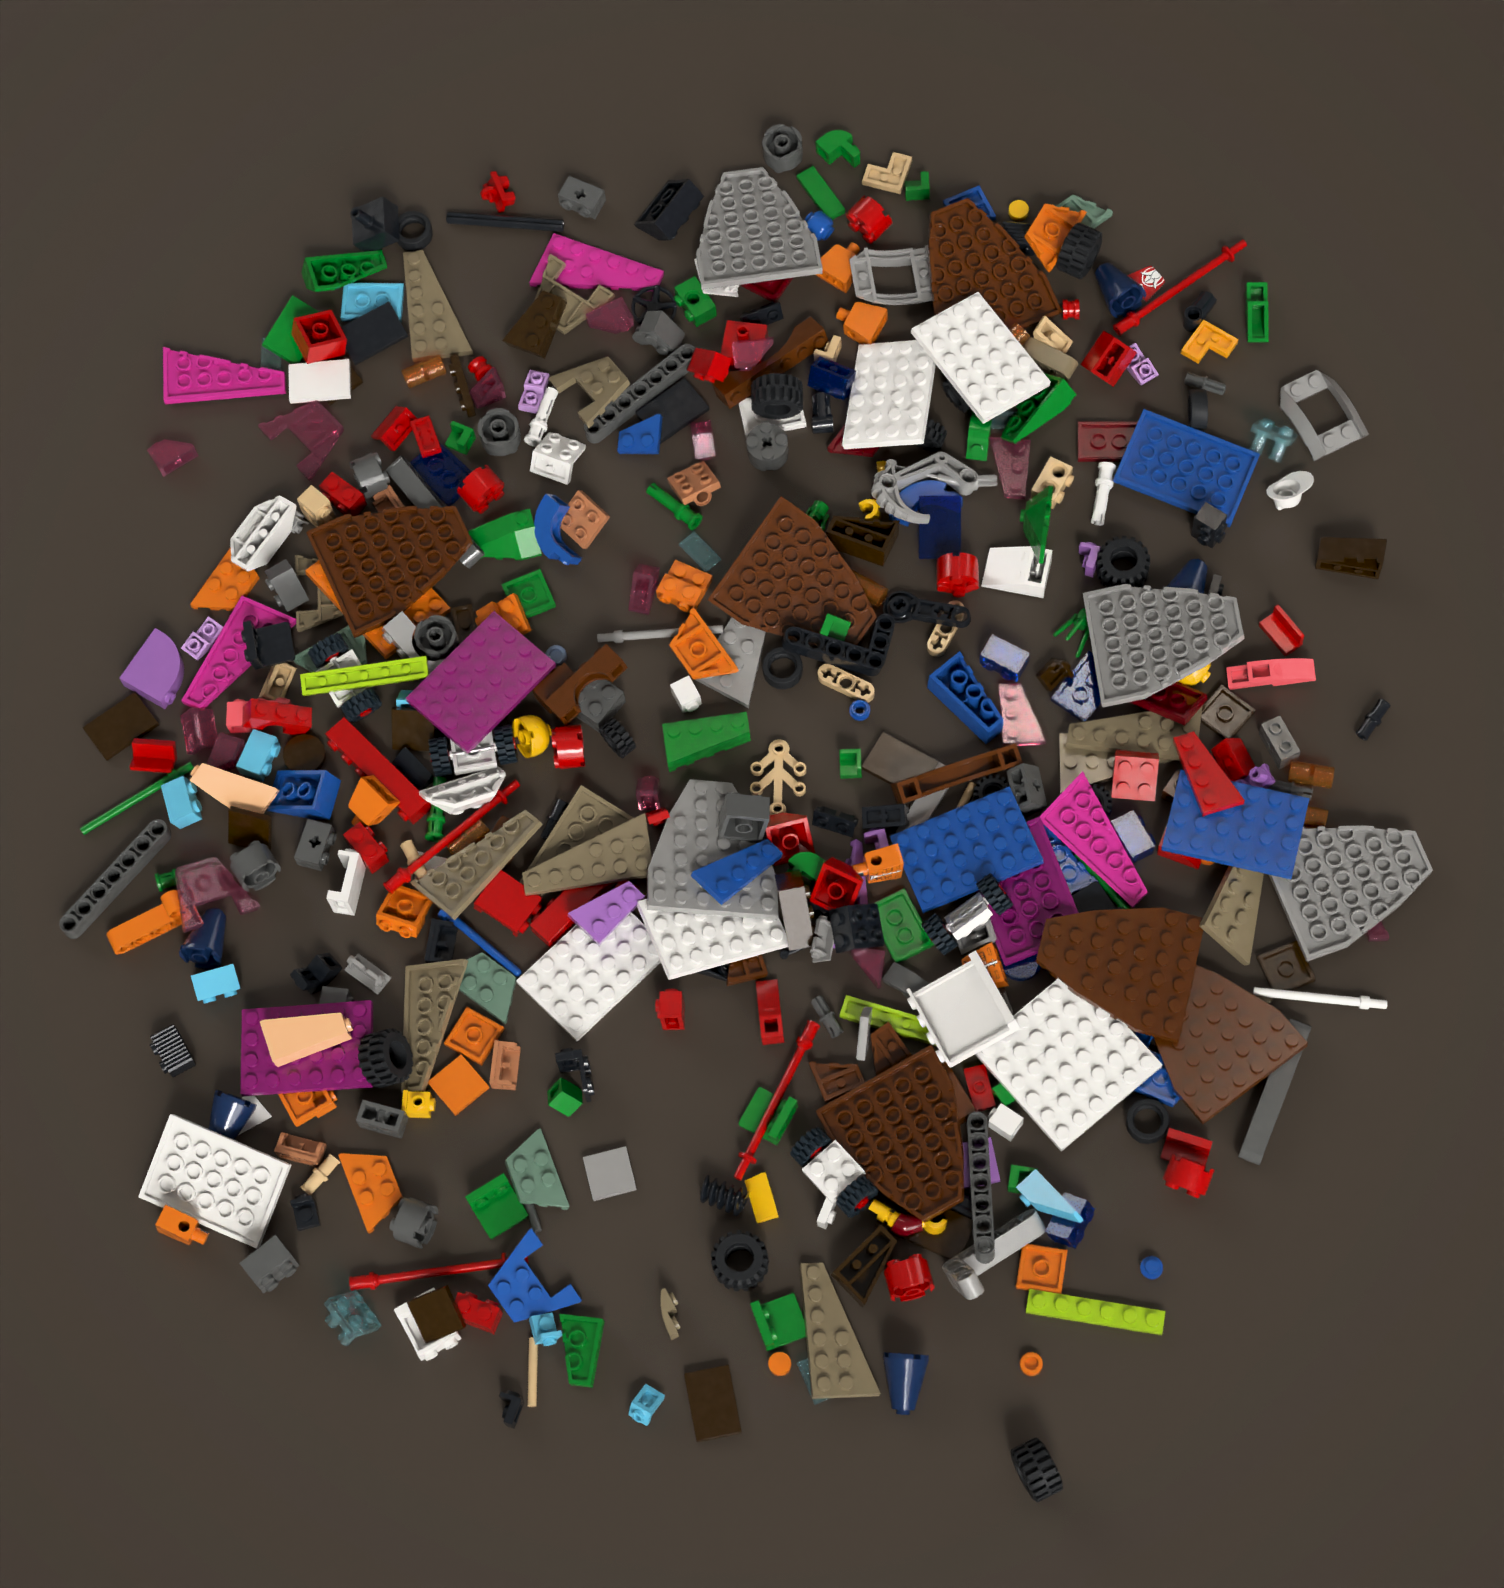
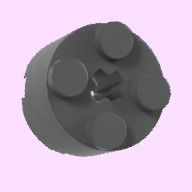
[762,124,803,173]
[478,408,521,456]
[746,422,789,471]
[349,452,391,500]
[414,615,459,661]
[230,841,281,891]
[389,1197,438,1249]

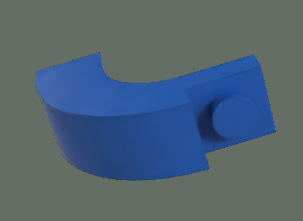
[889,480,963,527]
[534,494,582,565]

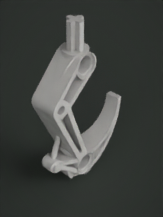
[871,452,997,524]

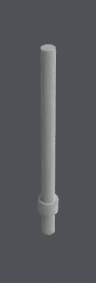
[597,625,724,643]

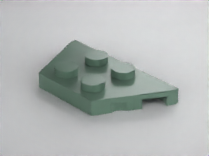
[1056,195,1113,229]
[294,625,367,672]
[459,952,517,1024]
[505,1128,569,1210]

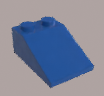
[267,770,341,820]

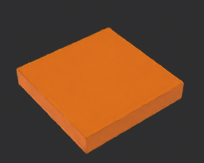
[444,1007,505,1066]
[428,1054,489,1116]
[1016,1244,1068,1294]

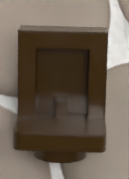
[1035,658,1074,691]

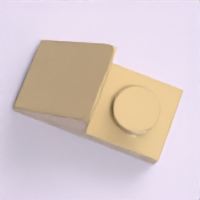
[1033,316,1073,354]

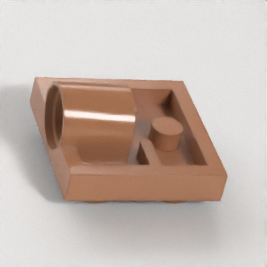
[667,460,721,506]
[560,490,610,549]

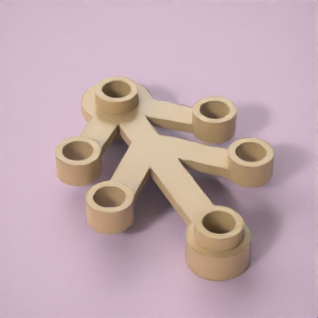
[750,739,806,815]

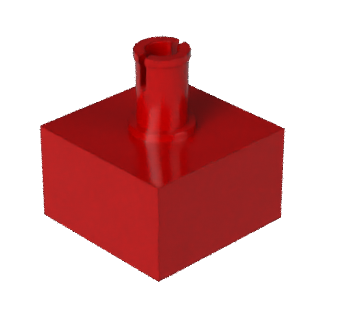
[721,320,768,370]

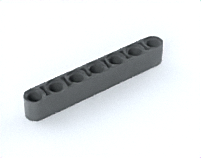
[584,344,695,443]
[386,455,485,569]
[59,819,171,939]
[1238,1019,1312,1165]
[967,1111,995,1264]

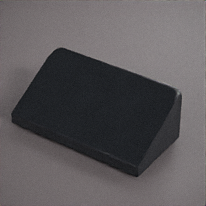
[391,747,433,791]

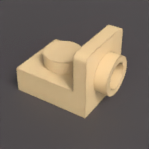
[814,335,842,367]

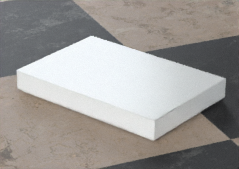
[289,359,351,404]
[738,397,806,439]

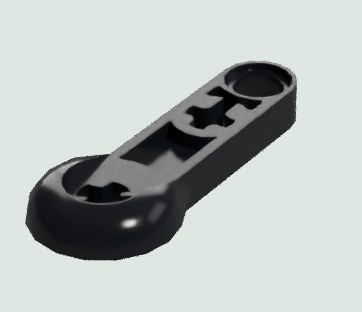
[883,591,971,628]

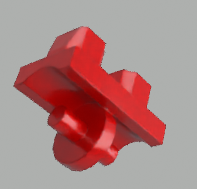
[480,171,516,213]

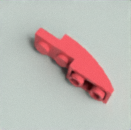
[1226,658,1316,690]

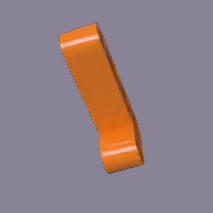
[106,890,191,955]

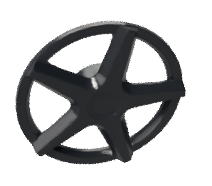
[631,285,677,326]

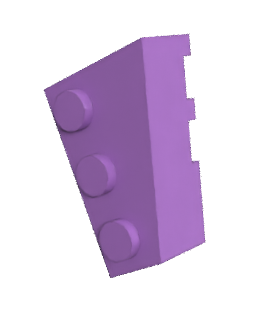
[568,881,645,946]

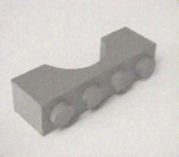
[382,611,445,674]

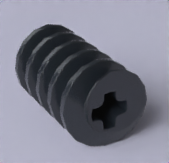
[700,1175,750,1217]

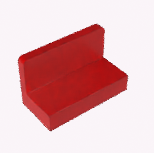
[371,406,417,451]
[1259,605,1304,657]
[130,738,177,773]
[1211,738,1255,782]
[1161,1128,1213,1165]

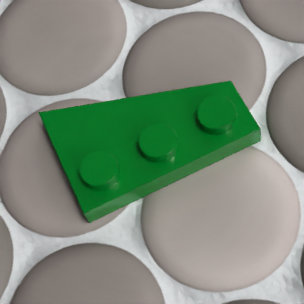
[559,1314,605,1388]

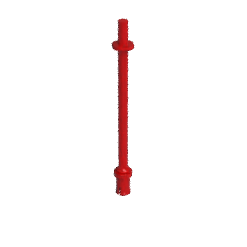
[1113,239,1247,336]
[383,779,520,894]
[733,1020,820,1181]
[349,1252,529,1291]

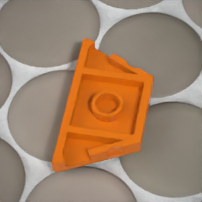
[1024,204,1087,273]
[190,548,260,611]
[669,607,739,680]
[338,1153,403,1234]

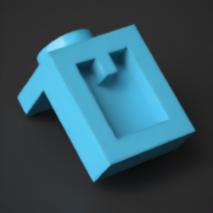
[529,1313,562,1346]
[628,1384,665,1426]

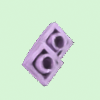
[1126,343,1159,385]
[518,370,549,414]
[181,616,223,660]

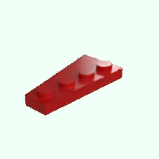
[1173,731,1245,816]

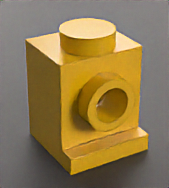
[402,1090,436,1118]

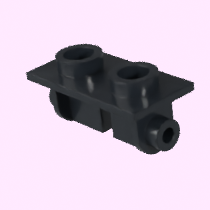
[740,301,784,325]
[812,806,859,838]

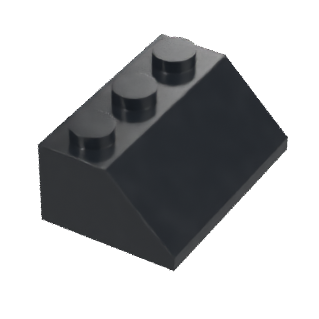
[634,179,704,241]

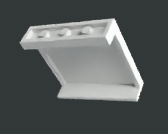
[906,951,1020,1068]

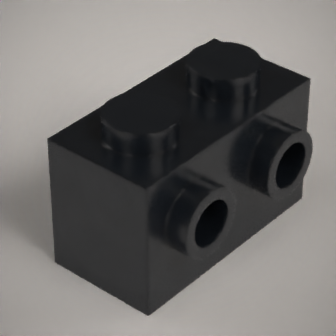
[1191,502,1228,548]

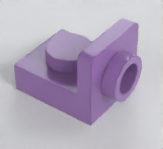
[1079,542,1100,578]
[863,828,889,849]

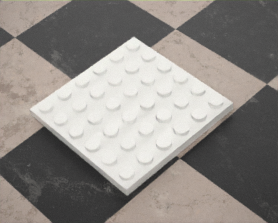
[975,979,1162,1152]

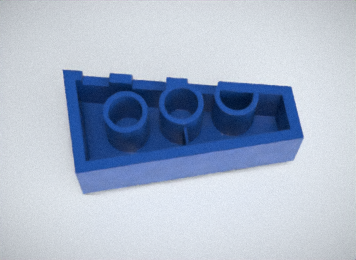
[927,651,1004,744]

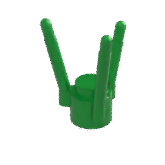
[806,500,830,531]
[1053,608,1089,658]

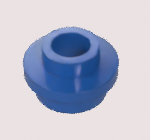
[849,700,871,721]

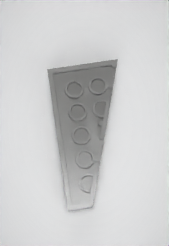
[694,618,766,708]

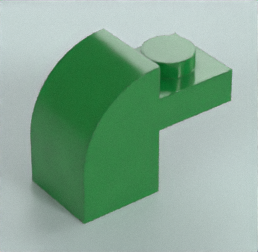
[815,130,860,168]
[966,412,992,461]
[786,852,826,884]

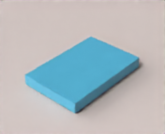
[341,283,405,322]

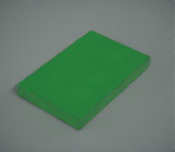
[261,295,319,364]
[875,889,935,963]

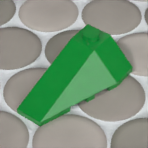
[301,250,387,292]
[1001,373,1077,444]
[1020,486,1053,564]
[468,508,542,560]

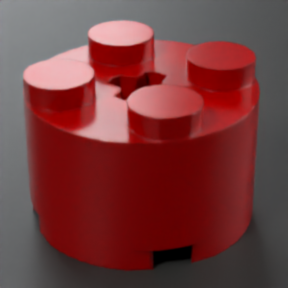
[846,195,892,244]
[457,465,505,514]
[937,553,979,598]
[551,724,585,769]
[1163,1153,1215,1198]
[884,1254,935,1302]

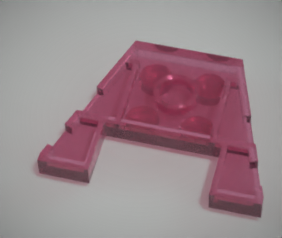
[258,400,344,481]
[175,857,260,933]

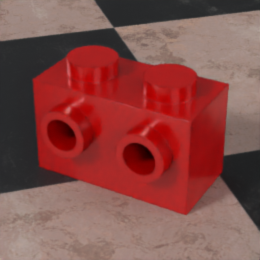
[687,347,732,383]
[319,472,367,516]
[343,822,389,874]
[655,988,685,1030]
[455,1291,503,1334]

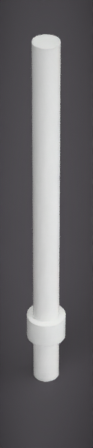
[1253,987,1387,1009]

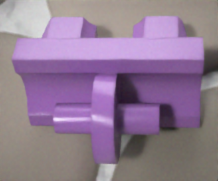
[1235,763,1276,789]

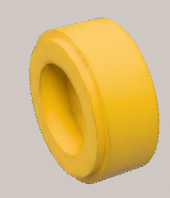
[1009,200,1029,221]

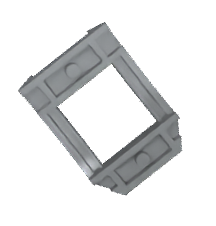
[849,245,933,305]
[1279,370,1369,461]

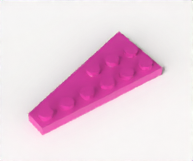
[529,233,664,291]
[163,347,286,404]
[181,596,296,712]
[1040,771,1148,908]

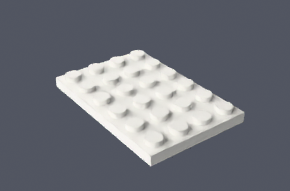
[911,292,1051,424]
[842,340,936,449]
[637,899,788,980]
[516,912,661,1042]
[138,1114,291,1249]

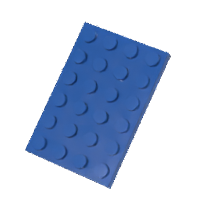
[1113,409,1260,527]
[1161,770,1310,880]
[890,786,1044,913]

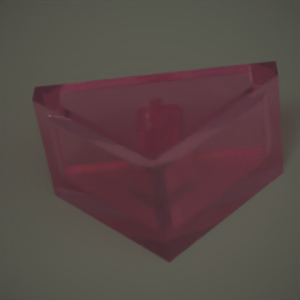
[469,367,506,408]
[851,948,886,989]

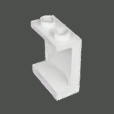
[327,849,366,916]
[394,1287,461,1361]

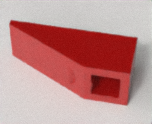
[756,979,784,1045]

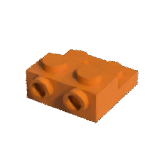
[656,560,713,612]
[475,593,531,635]
[376,886,433,938]
[278,1090,338,1127]

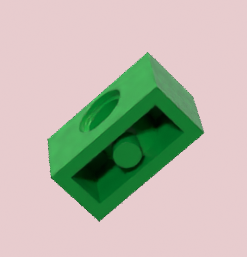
[673,276,717,327]

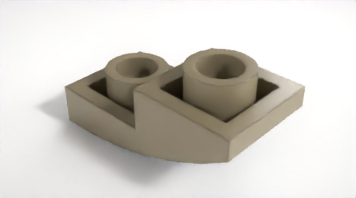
[661,1288,681,1341]

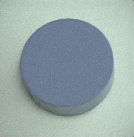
[546,645,567,666]

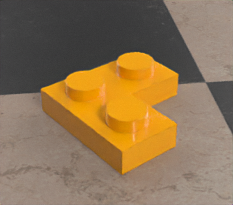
[1181,320,1238,364]

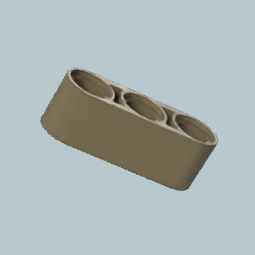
[1022,337,1078,382]

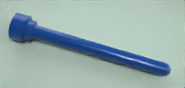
[438,910,522,977]

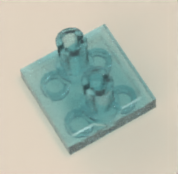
[1249,418,1298,462]
[324,1290,382,1346]

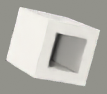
[670,676,702,713]
[987,1103,1024,1142]

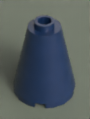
[1095,263,1146,318]
[1166,559,1208,594]
[179,908,226,970]
[209,1090,257,1140]
[883,1352,929,1415]

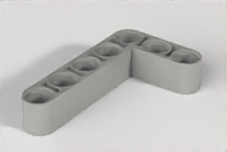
[942,1209,1046,1300]

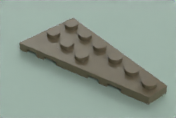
[403,250,473,362]
[1067,705,1203,761]
[1059,733,1174,794]
[520,785,634,897]
[410,810,543,920]
[522,813,652,896]
[1199,866,1264,966]
[401,959,468,1093]
[799,1263,881,1399]

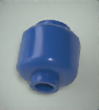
[804,211,834,241]

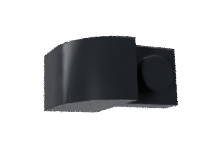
[290,953,342,994]

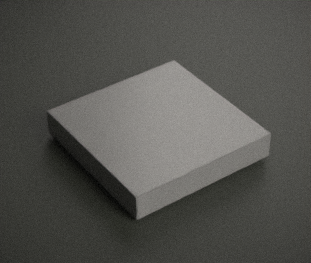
[856,1007,873,1061]
[583,1146,637,1201]

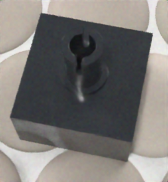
[350,196,400,252]

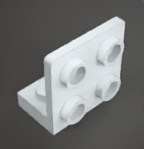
[530,432,586,485]

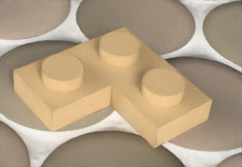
[862,152,912,194]

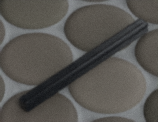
[446,212,564,232]

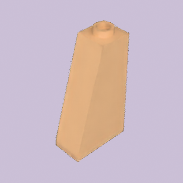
[190,763,280,814]
[260,1013,353,1067]

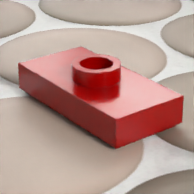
[410,415,442,458]
[645,807,670,826]
[963,1064,996,1112]

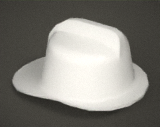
[1267,471,1314,510]

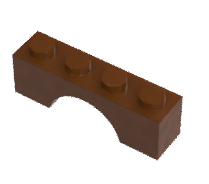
[544,644,628,726]

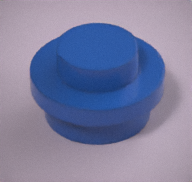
[1140,1256,1163,1279]

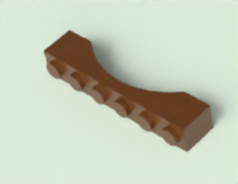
[712,317,828,409]
[891,743,1022,804]

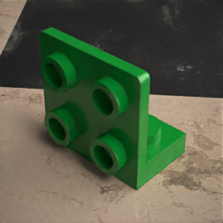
[738,1087,798,1146]
[465,1173,528,1239]
[750,1293,806,1351]

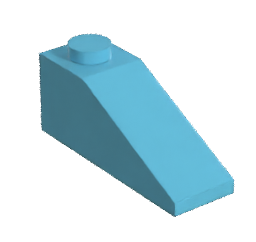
[1016,1169,1083,1223]

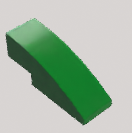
[1245,282,1269,343]

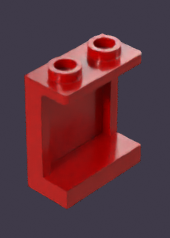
[474,870,543,937]

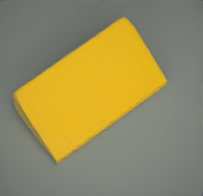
[745,1172,778,1223]

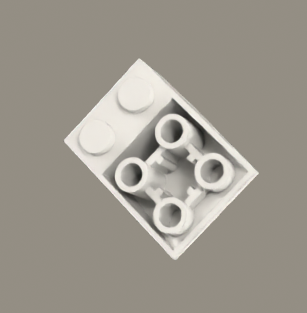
[981,546,1053,598]

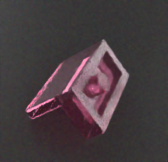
[180,707,219,755]

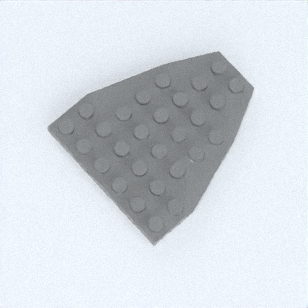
[696,167,823,290]
[1083,584,1245,707]
[647,779,778,920]
[1269,825,1433,962]

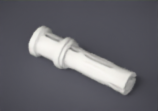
[524,387,558,447]
[1091,462,1117,526]

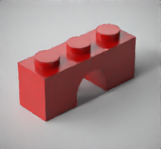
[242,698,312,735]

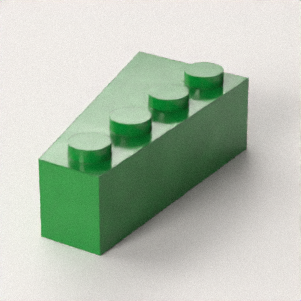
[662,712,751,772]

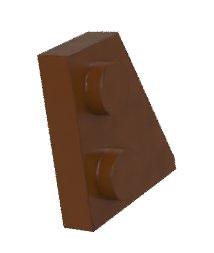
[726,954,768,986]
[870,1022,912,1076]
[809,1062,865,1103]

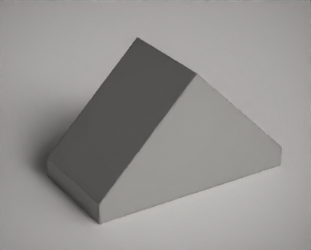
[956,918,997,955]

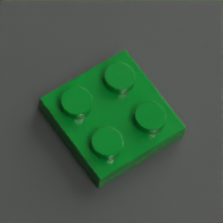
[501,569,556,619]

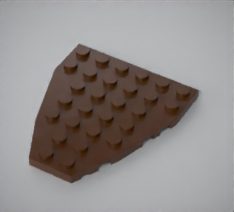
[928,198,1062,334]
[708,496,877,645]
[306,506,473,638]
[1035,907,1203,1043]
[1152,965,1308,1125]
[816,1045,964,1223]

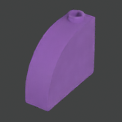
[119,628,184,709]

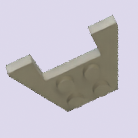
[534,254,615,335]
[548,356,630,428]
[295,555,344,632]

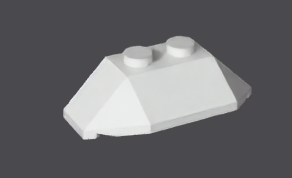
[230,495,297,571]
[419,767,506,815]

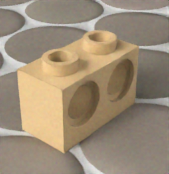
[1031,456,1074,509]
[297,485,336,527]

